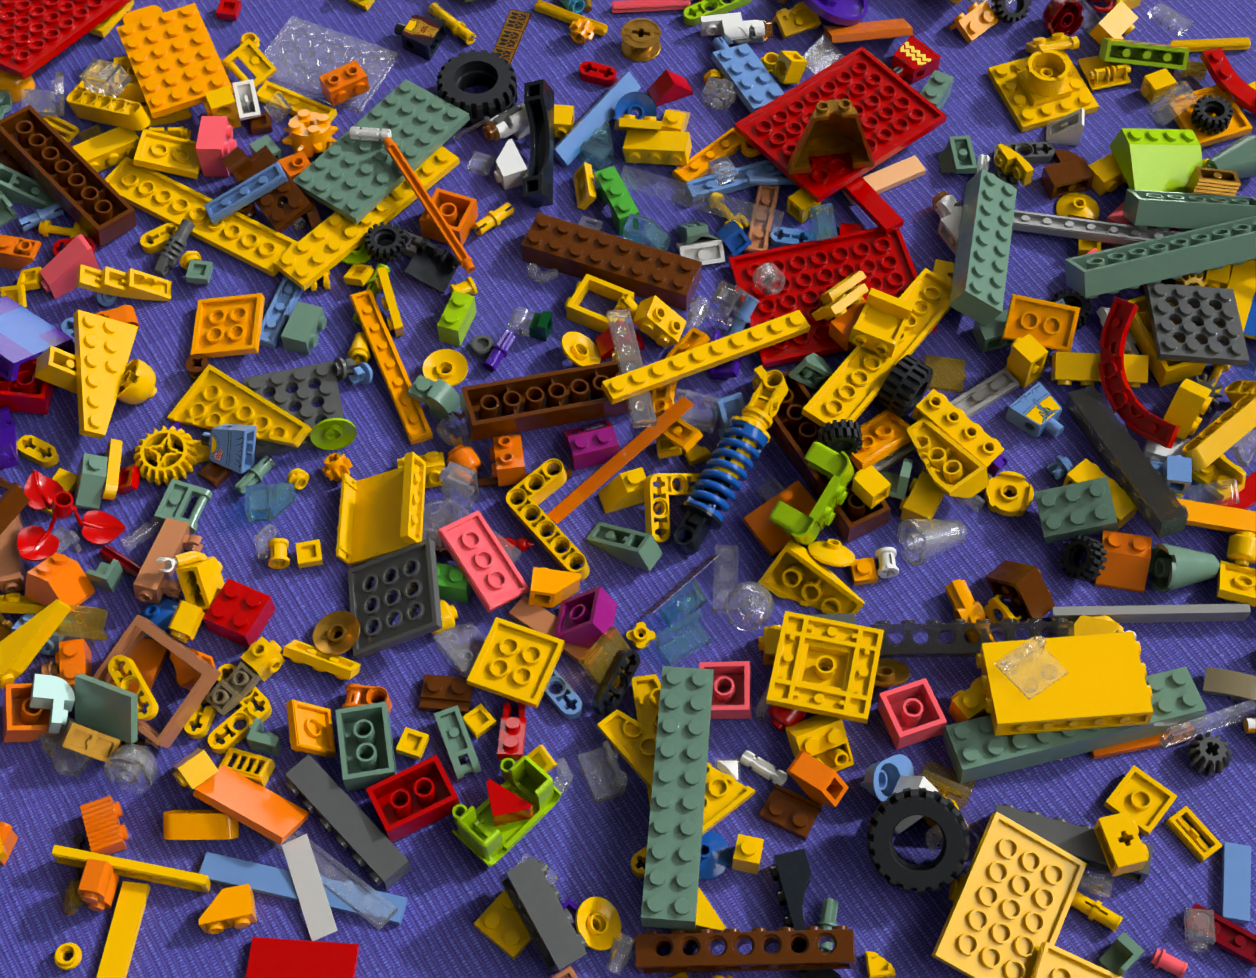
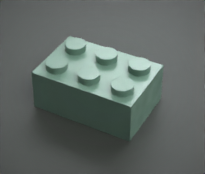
[1035,477,1119,544]
[335,702,397,792]

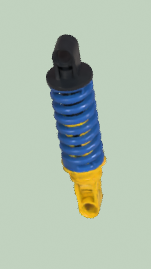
[674,370,788,555]

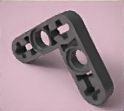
[992,142,1055,189]

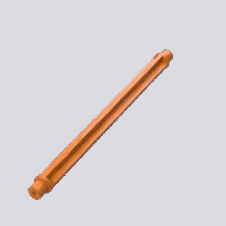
[383,137,476,273]

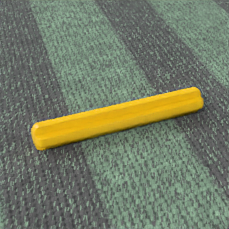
[535,0,608,36]
[1169,37,1251,52]

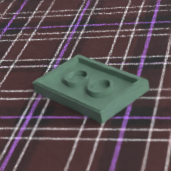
[74,673,138,744]

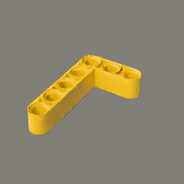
[66,63,150,131]
[1182,380,1256,471]
[506,458,590,581]

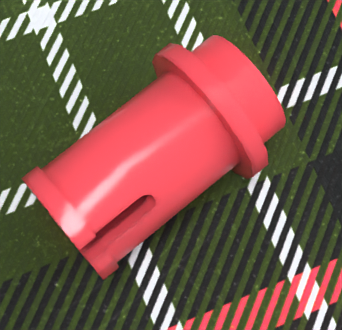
[1150,948,1188,978]

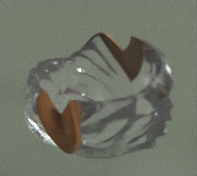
[436,411,472,447]

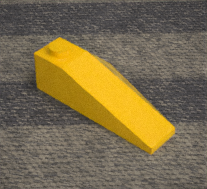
[759,538,865,616]

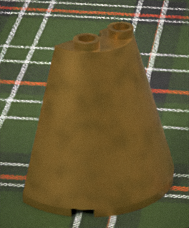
[788,99,874,175]

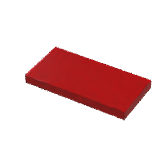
[245,937,360,978]

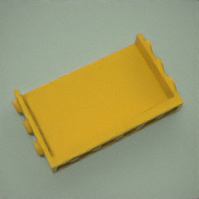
[976,631,1153,736]

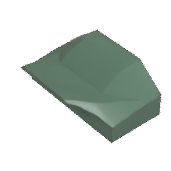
[938,135,978,174]
[677,221,718,245]

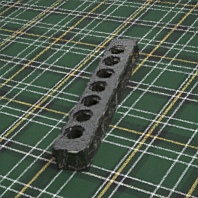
[870,618,1074,658]

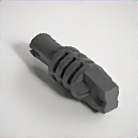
[154,219,195,277]

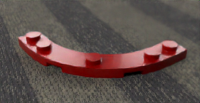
[1200,48,1256,115]
[1098,297,1180,449]

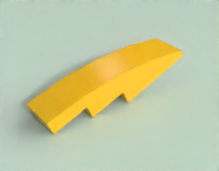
[76,264,172,301]

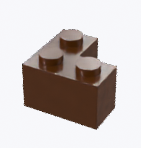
[985,560,1055,623]

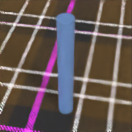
[747,176,796,185]

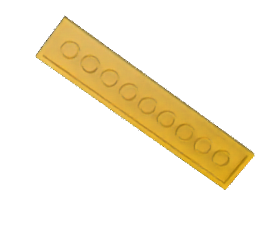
[273,146,460,291]
[105,156,297,277]
[801,268,952,426]

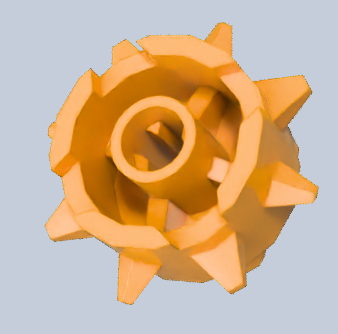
[282,109,338,158]

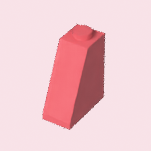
[39,234,100,299]

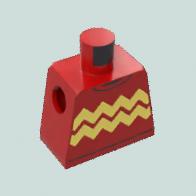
[891,35,941,84]

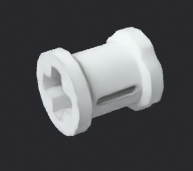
[875,547,899,578]

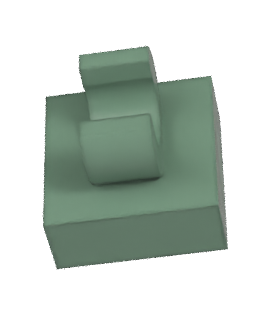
[185,260,214,286]

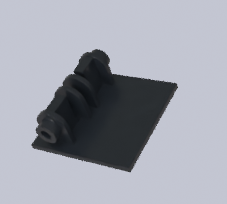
[404,238,460,294]

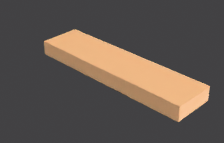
[841,155,926,205]

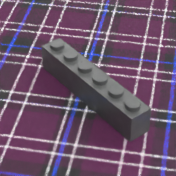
[285,755,411,890]
[993,804,1153,884]

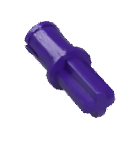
[483,330,515,372]

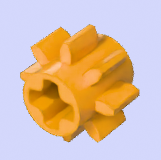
[569,18,595,44]
[321,453,353,482]

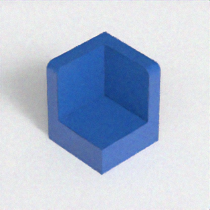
[716,220,752,256]

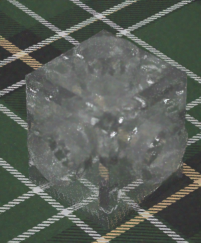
[702,76,736,111]

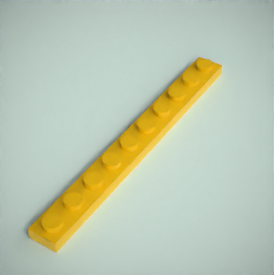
[601,310,811,405]

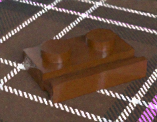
[419,674,474,715]
[759,784,822,841]

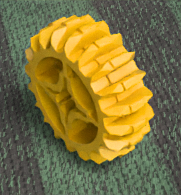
[133,425,198,486]

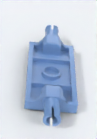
[711,37,784,113]

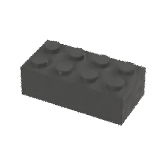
[499,856,587,974]

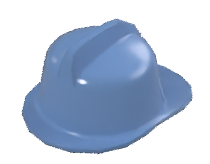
[860,754,914,802]

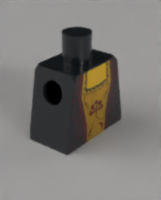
[394,15,446,61]

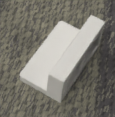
[676,237,725,265]

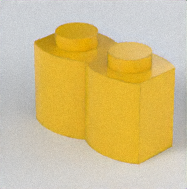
[168,600,205,643]

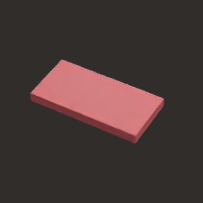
[437,510,530,613]

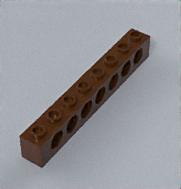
[636,926,856,974]

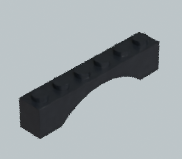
[522,79,554,208]
[769,849,842,978]

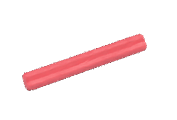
[612,0,691,13]

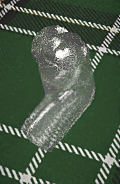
[527,263,559,283]
[254,524,277,559]
[553,758,573,794]

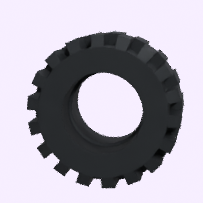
[878,354,933,418]

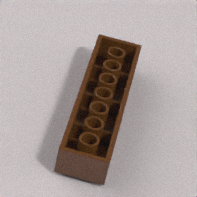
[0,104,136,247]
[521,212,702,311]
[460,357,653,441]
[752,369,891,543]

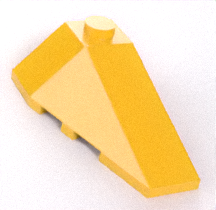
[906,417,989,498]
[0,599,71,689]

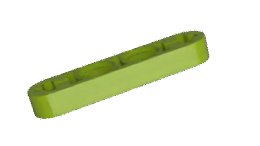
[683,0,752,26]

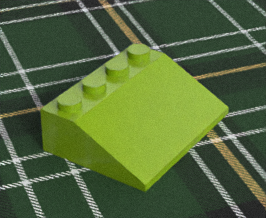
[1109,128,1203,193]

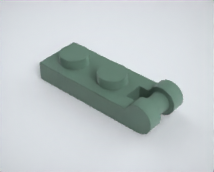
[434,705,482,780]

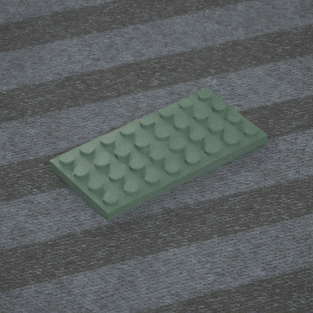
[293,79,470,224]

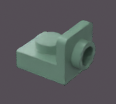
[245,718,283,757]

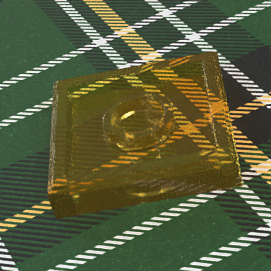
[578,627,641,696]

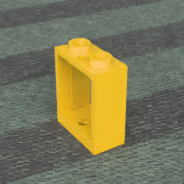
[565,274,634,333]

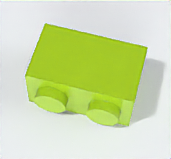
[437,291,477,347]

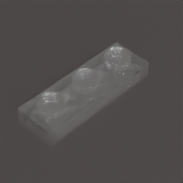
[712,544,739,614]

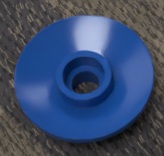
[615,92,657,132]
[139,599,178,638]
[699,830,730,880]

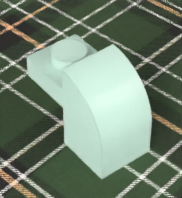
[30,674,75,734]

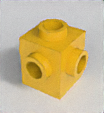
[240,636,285,682]

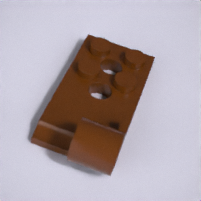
[221,145,313,233]

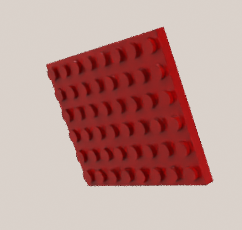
[0,0,132,80]
[734,46,947,203]
[728,227,937,368]

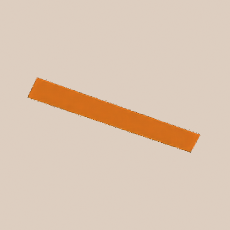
[547,397,695,524]

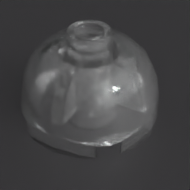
[723,581,774,632]
[104,744,158,794]

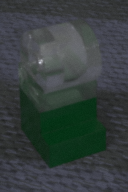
[507,307,553,341]

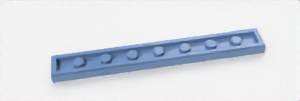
[199,852,408,925]

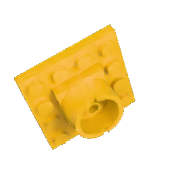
[987,50,1099,133]
[766,611,884,724]

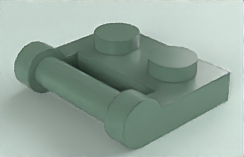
[154,479,213,534]

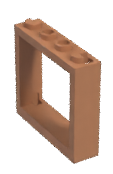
[93,614,221,749]

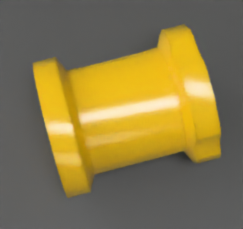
[449,276,478,295]
[268,538,290,569]

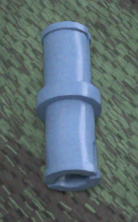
[18,202,64,232]
[725,294,759,336]

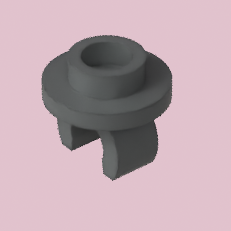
[332,357,356,380]

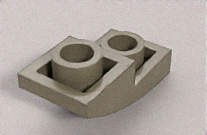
[205,662,262,715]
[1203,667,1256,702]

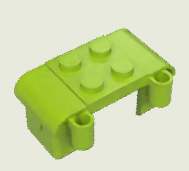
[769,442,854,545]
[451,756,562,867]

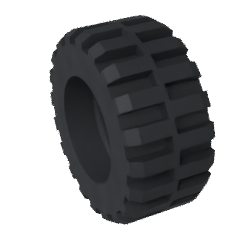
[437,50,518,130]
[867,787,970,894]

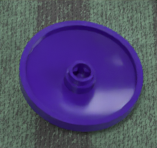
[802,0,868,26]

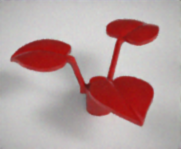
[17,470,126,561]

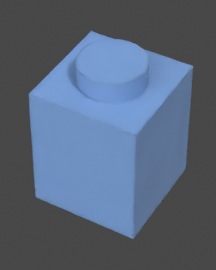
[1162,455,1192,495]

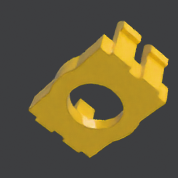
[984,594,1021,633]

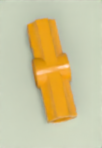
[944,579,995,653]

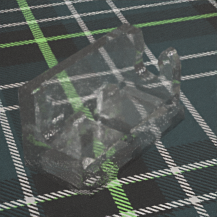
[1145,81,1198,126]

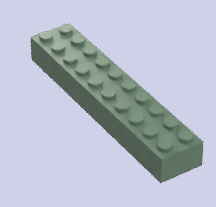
[1065,215,1256,299]
[641,666,714,931]
[943,666,1207,784]

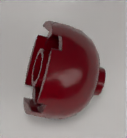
[1042,0,1084,36]

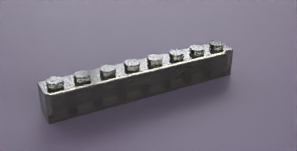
[1066,385,1189,538]

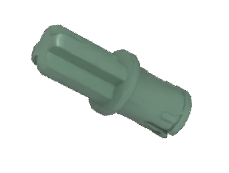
[235,455,275,495]
[817,898,839,952]

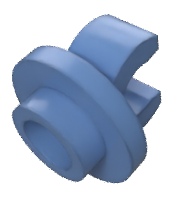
[92,292,117,306]
[348,362,373,385]
[1046,455,1073,480]

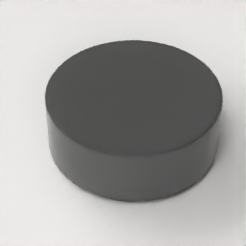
[471,335,494,358]

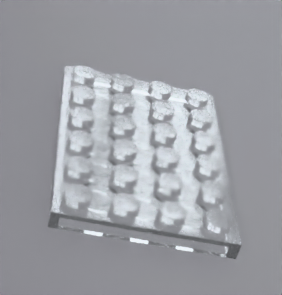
[251,15,399,114]

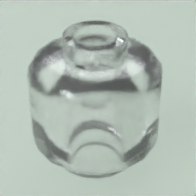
[752,263,786,296]

